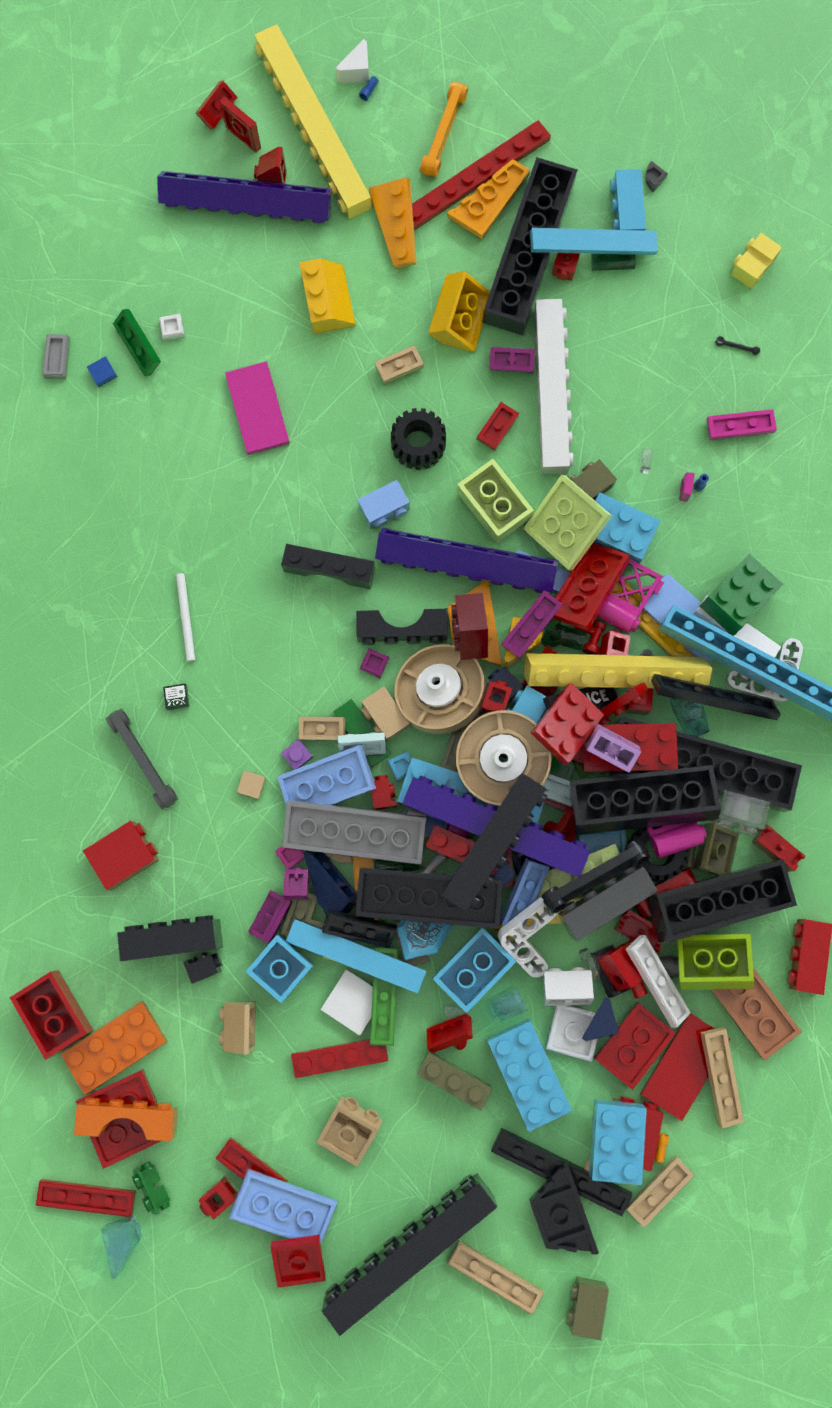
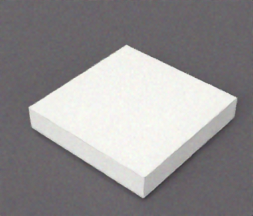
[321,969,373,1036]
[545,1006,597,1062]

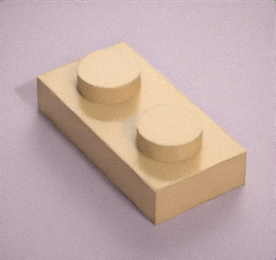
[375,345,424,384]
[298,717,346,740]

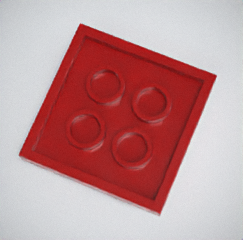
[76,1069,161,1169]

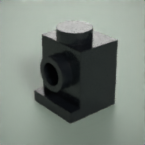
[183,952,223,984]

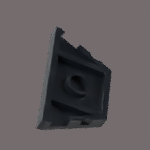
[529,1162,599,1255]

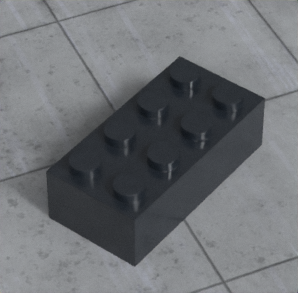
[117,915,223,962]

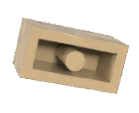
[361,686,410,742]

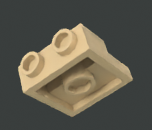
[316,1096,383,1167]

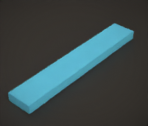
[530,228,658,255]
[286,919,426,994]

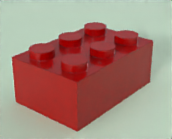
[9,970,94,1060]

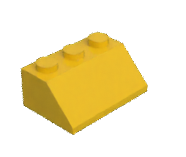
[299,258,356,334]
[428,271,490,352]

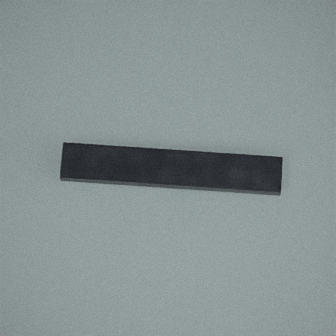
[651,674,781,720]
[491,1128,632,1216]

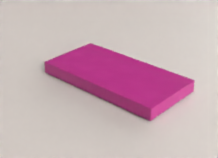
[225,361,290,455]

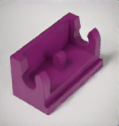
[489,347,535,373]
[248,890,292,944]

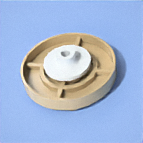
[394,644,487,734]
[456,710,551,806]

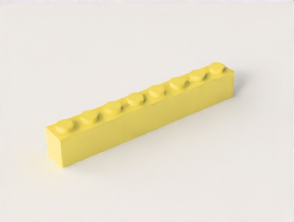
[524,653,712,688]

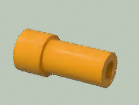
[655,1133,669,1163]

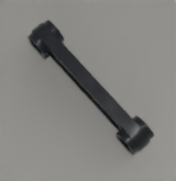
[541,840,651,914]

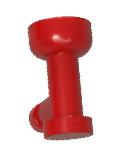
[574,621,607,655]

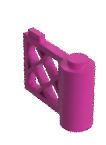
[597,559,664,634]
[646,822,707,859]

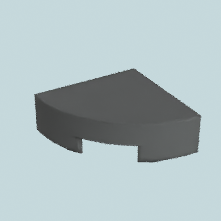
[645,161,668,192]

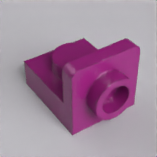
[283,867,310,899]

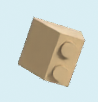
[219,1001,256,1054]

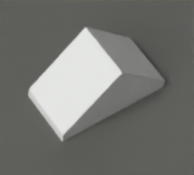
[336,39,369,84]

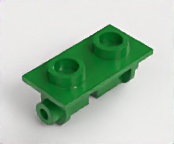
[132,1161,170,1215]

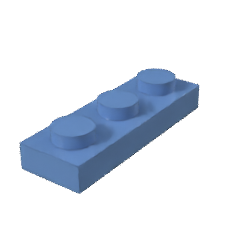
[500,857,550,926]

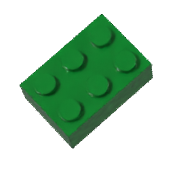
[699,554,783,636]

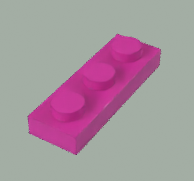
[706,409,777,440]

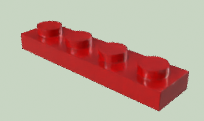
[291,1039,389,1078]

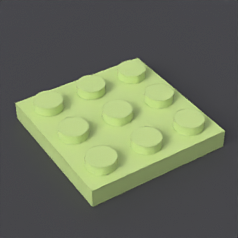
[523,474,612,571]

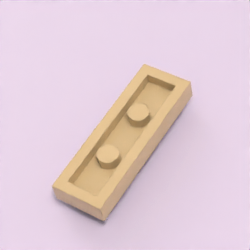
[626,1155,694,1227]

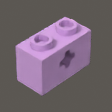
[586,724,641,773]

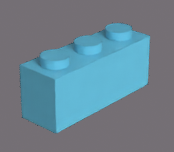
[610,169,646,231]

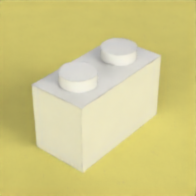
[542,967,594,1006]

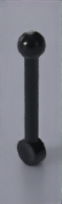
[715,336,760,355]

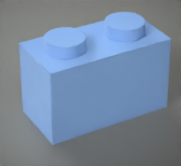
[358,480,410,529]

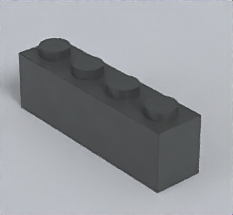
[558,865,658,941]

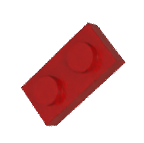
[195,80,237,130]
[477,402,519,451]

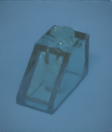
[487,986,528,1022]
[101,1216,142,1279]

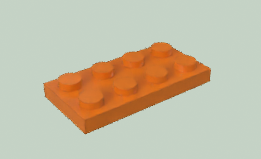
[61,1001,167,1095]

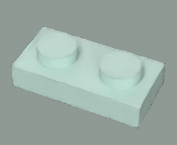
[338,732,386,755]

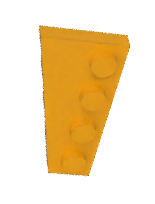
[447,159,530,239]
[368,177,416,269]

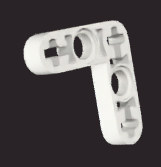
[726,638,803,703]
[498,897,558,978]

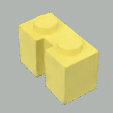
[731,233,782,290]

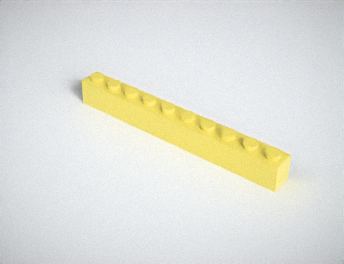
[254,24,372,219]

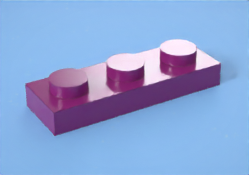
[501,590,563,659]

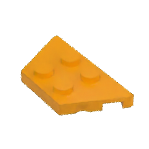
[447,581,502,666]

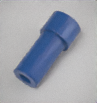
[359,76,379,101]
[694,474,709,491]

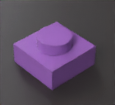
[281,739,313,770]

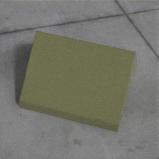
[694,822,739,876]

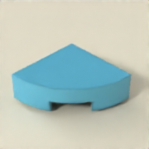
[388,751,410,782]

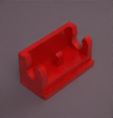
[752,824,806,872]
[614,909,663,953]

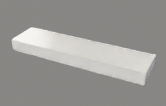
[694,595,781,657]
[626,935,691,1028]

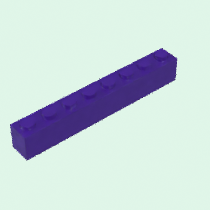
[157,171,332,223]
[375,528,558,594]
[402,775,591,877]

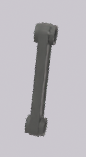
[106,708,178,810]

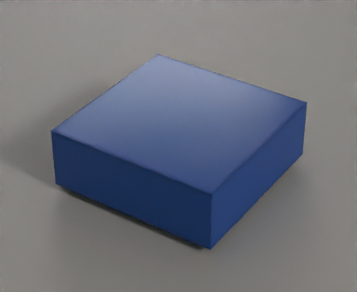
[86,356,117,387]

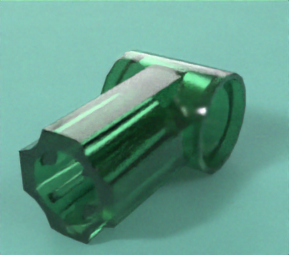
[541,619,587,650]

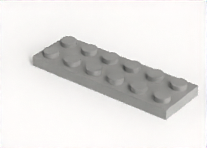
[282,800,427,864]

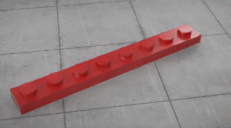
[412,120,551,231]

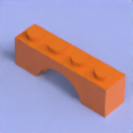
[74,1098,178,1142]

